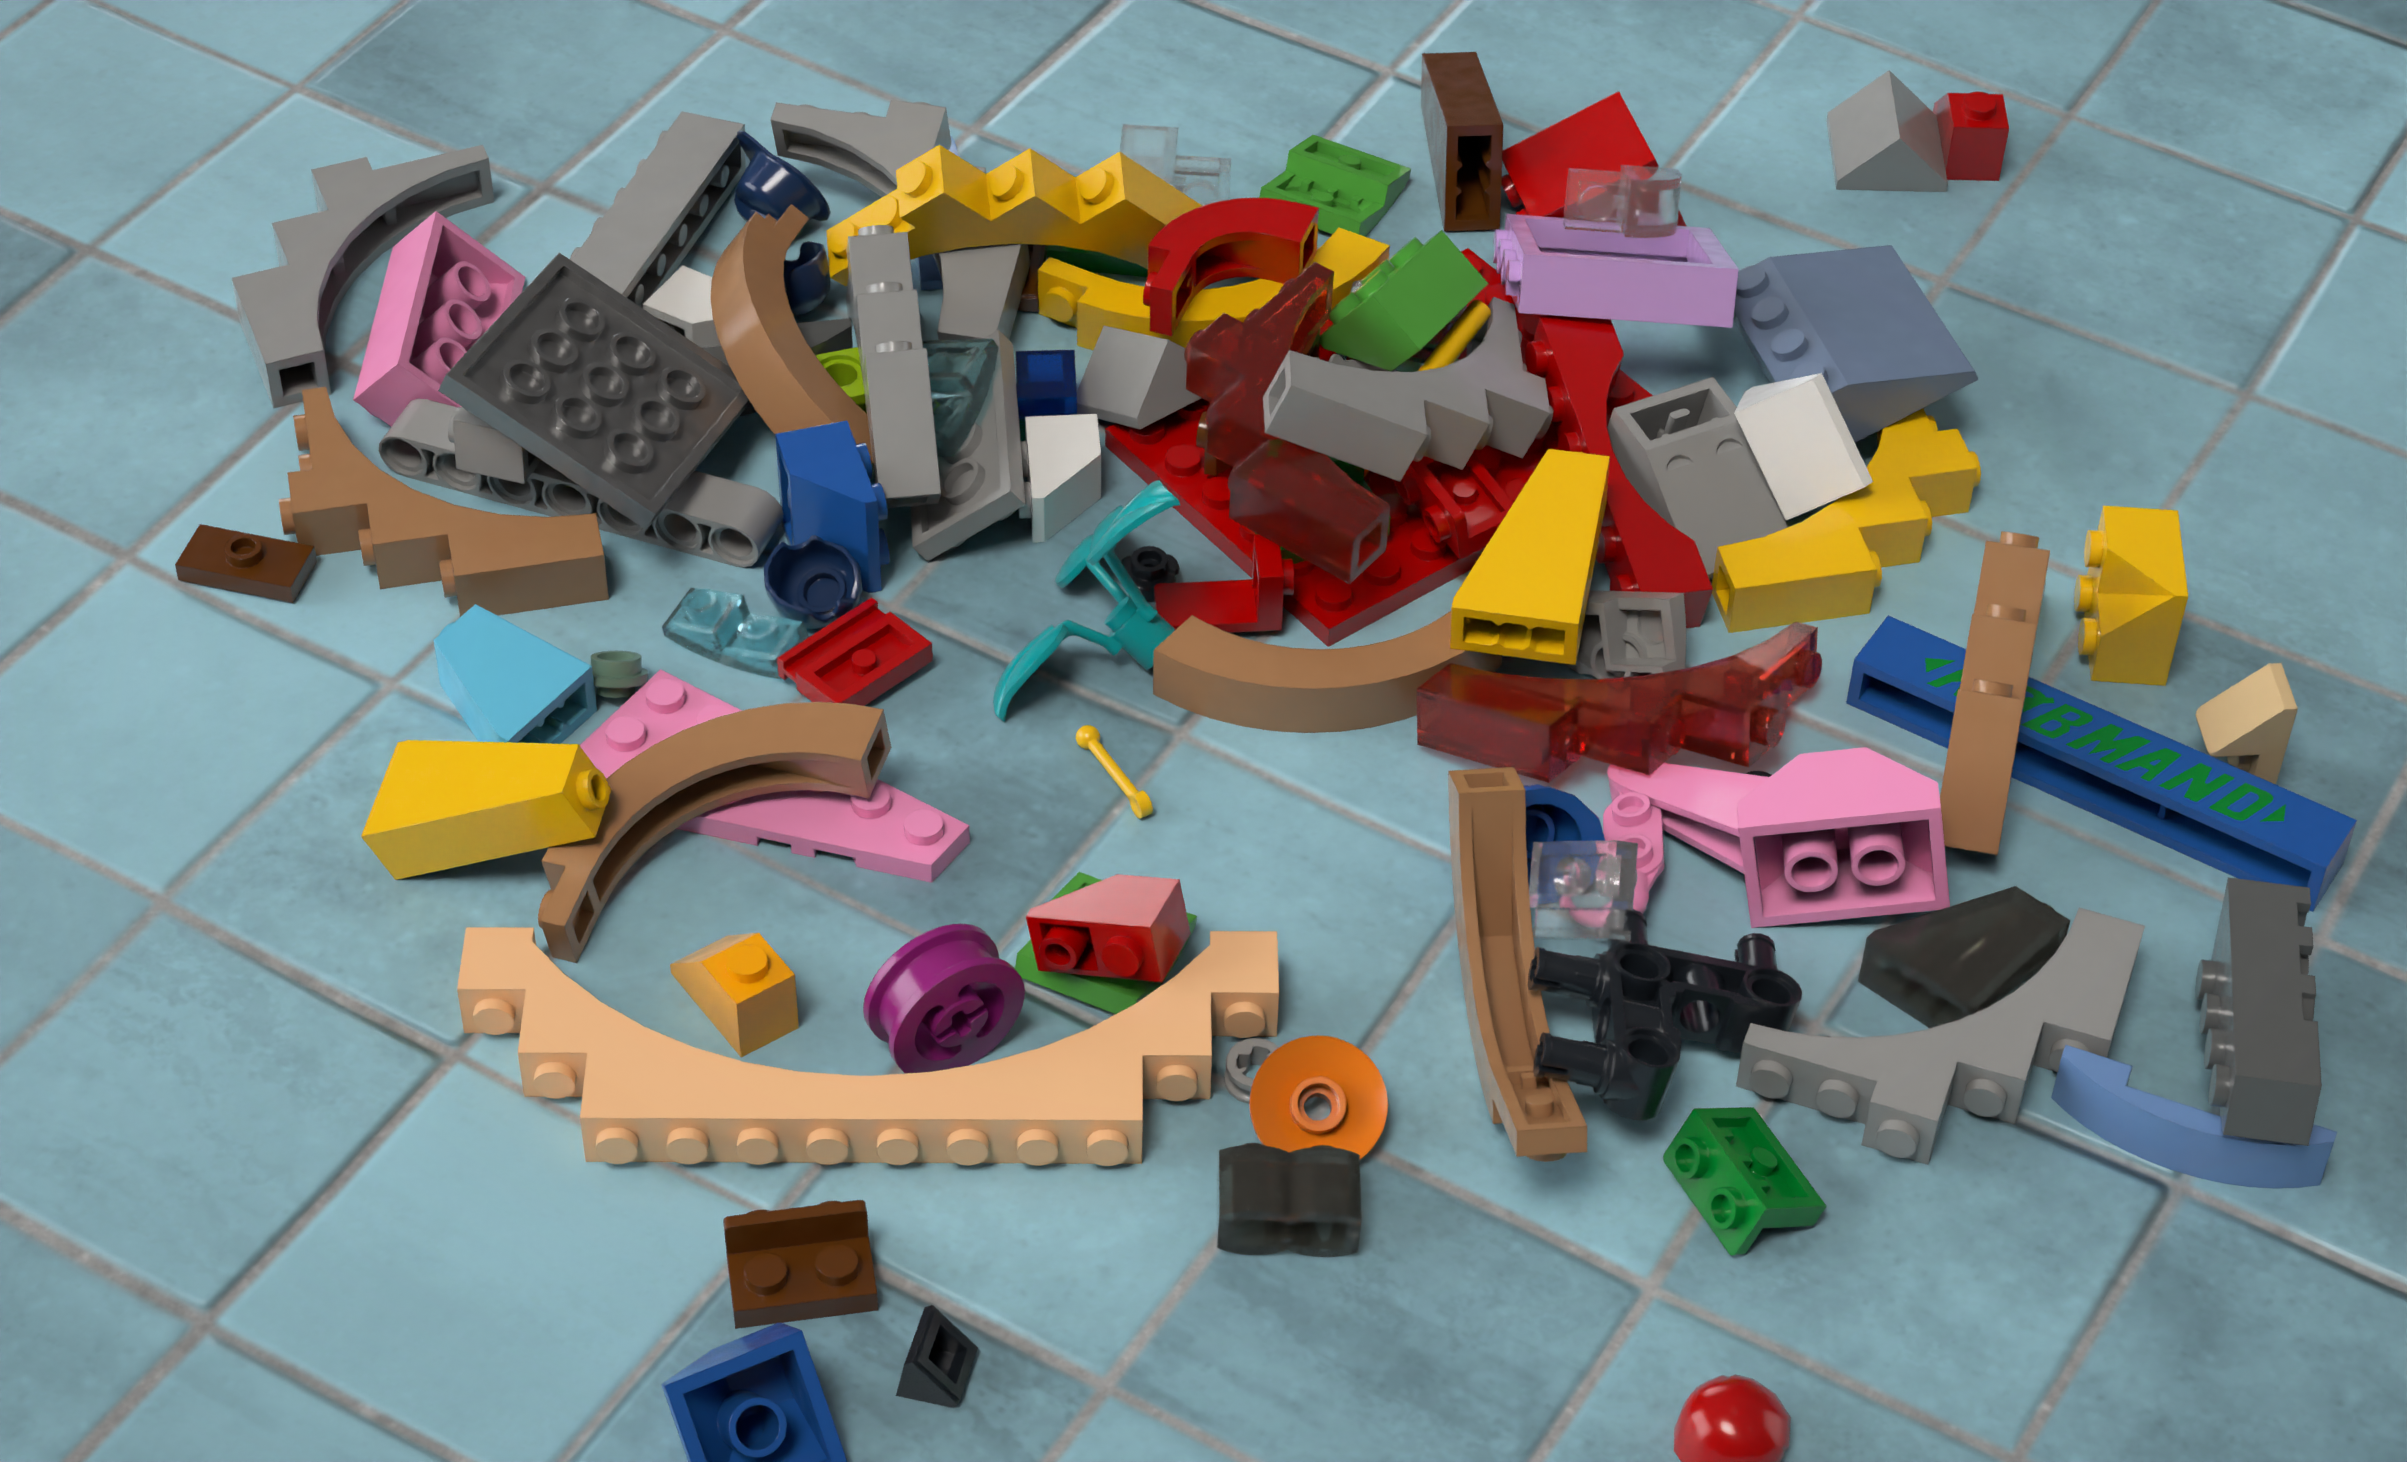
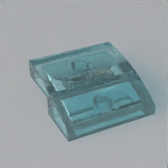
[922,338,999,457]

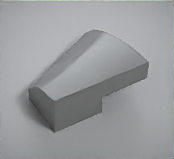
[1562,590,1686,722]

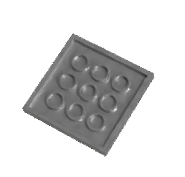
[438,253,750,530]

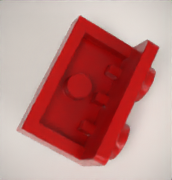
[1393,453,1514,560]

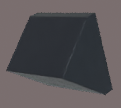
[896,1305,978,1408]

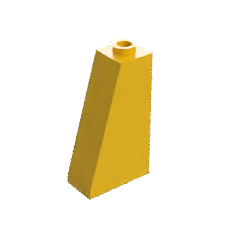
[1450,449,1610,665]
[361,740,612,880]

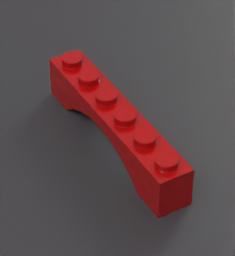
[1525,315,1713,628]

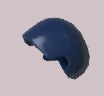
[783,241,830,317]
[763,535,863,629]

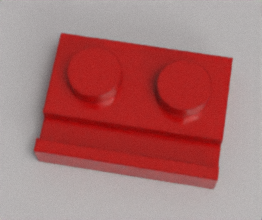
[777,597,933,706]

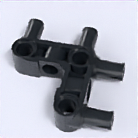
[1528,908,1802,1121]

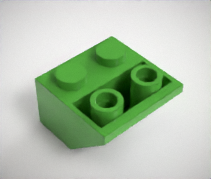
[1320,230,1489,371]

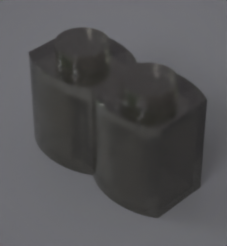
[1217,1143,1362,1257]

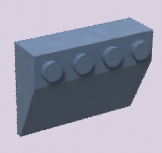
[1733,245,1979,443]

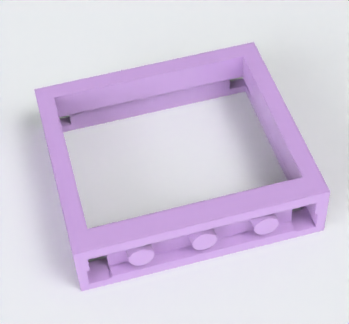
[1493,214,1739,328]

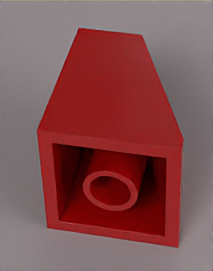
[1501,91,1687,227]

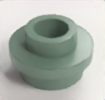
[591,650,648,698]

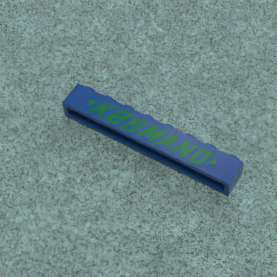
[1846,615,2357,912]

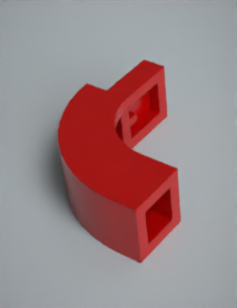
[1143,198,1319,337]

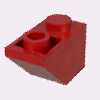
[1026,874,1191,982]

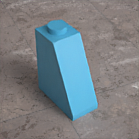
[433,604,597,744]

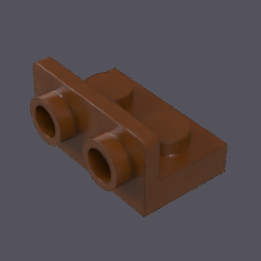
[723,1200,878,1329]

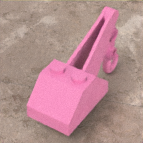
[1570,747,1950,930]

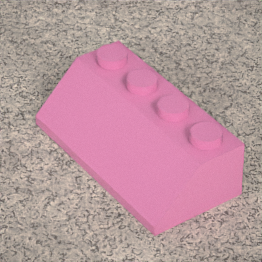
[353,211,525,427]

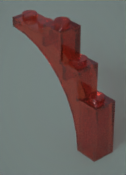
[1184,262,1390,584]
[1417,622,1822,783]

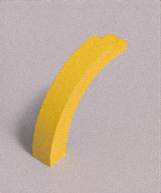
[1038,227,1390,364]

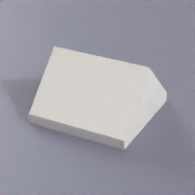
[1734,373,1873,521]

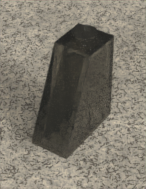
[1858,886,2070,1028]

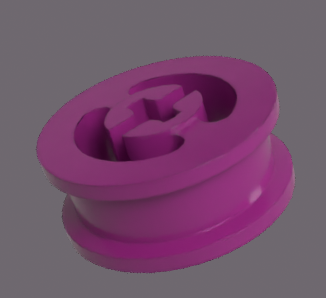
[863,924,1025,1073]

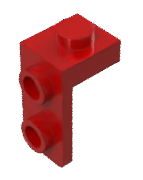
[1154,534,1295,633]

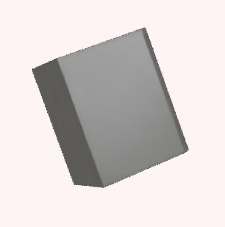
[1826,70,1948,192]
[1073,326,1229,429]

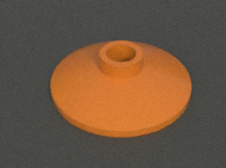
[1249,1035,1388,1174]

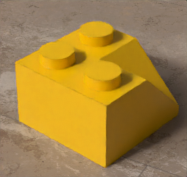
[2074,505,2188,686]

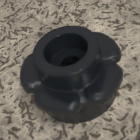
[1121,546,1180,602]

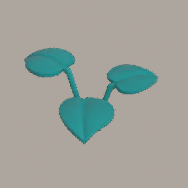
[993,480,1180,722]

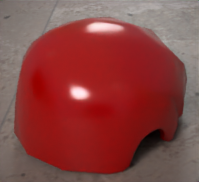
[1674,1374,1791,1462]

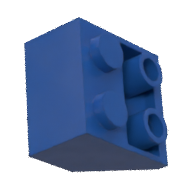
[775,420,890,593]

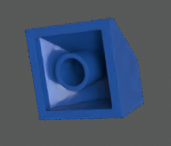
[661,1322,847,1462]

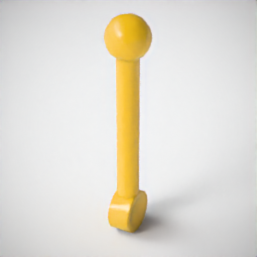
[1075,725,1153,819]

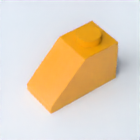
[670,933,799,1057]

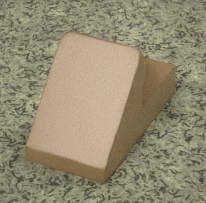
[2195,663,2298,784]

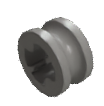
[1224,1038,1279,1104]

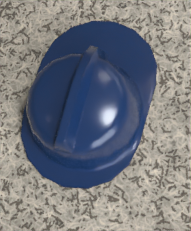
[734,130,831,223]

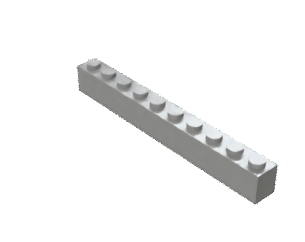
[448,111,746,484]

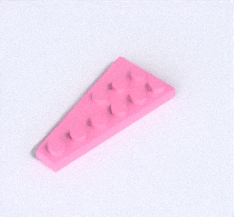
[580,669,970,883]

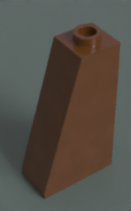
[1421,52,1503,231]

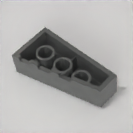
[2195,877,2322,1146]

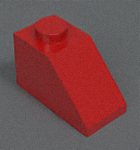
[1933,91,2009,181]

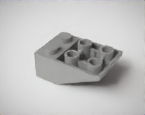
[1607,377,1788,580]

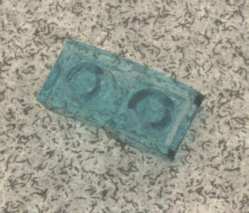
[662,588,809,679]

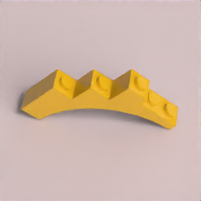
[826,145,1202,287]
[1712,408,1981,633]

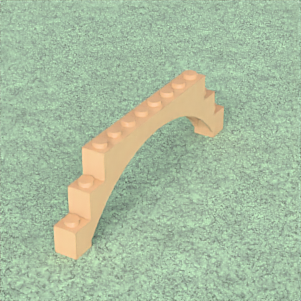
[457,927,1279,1166]

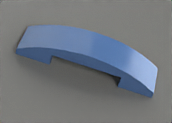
[2051,1045,2337,1189]

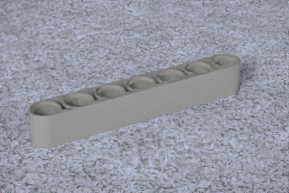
[378,398,783,567]

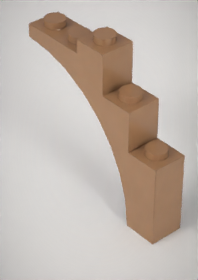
[279,387,609,617]
[1940,531,2050,855]

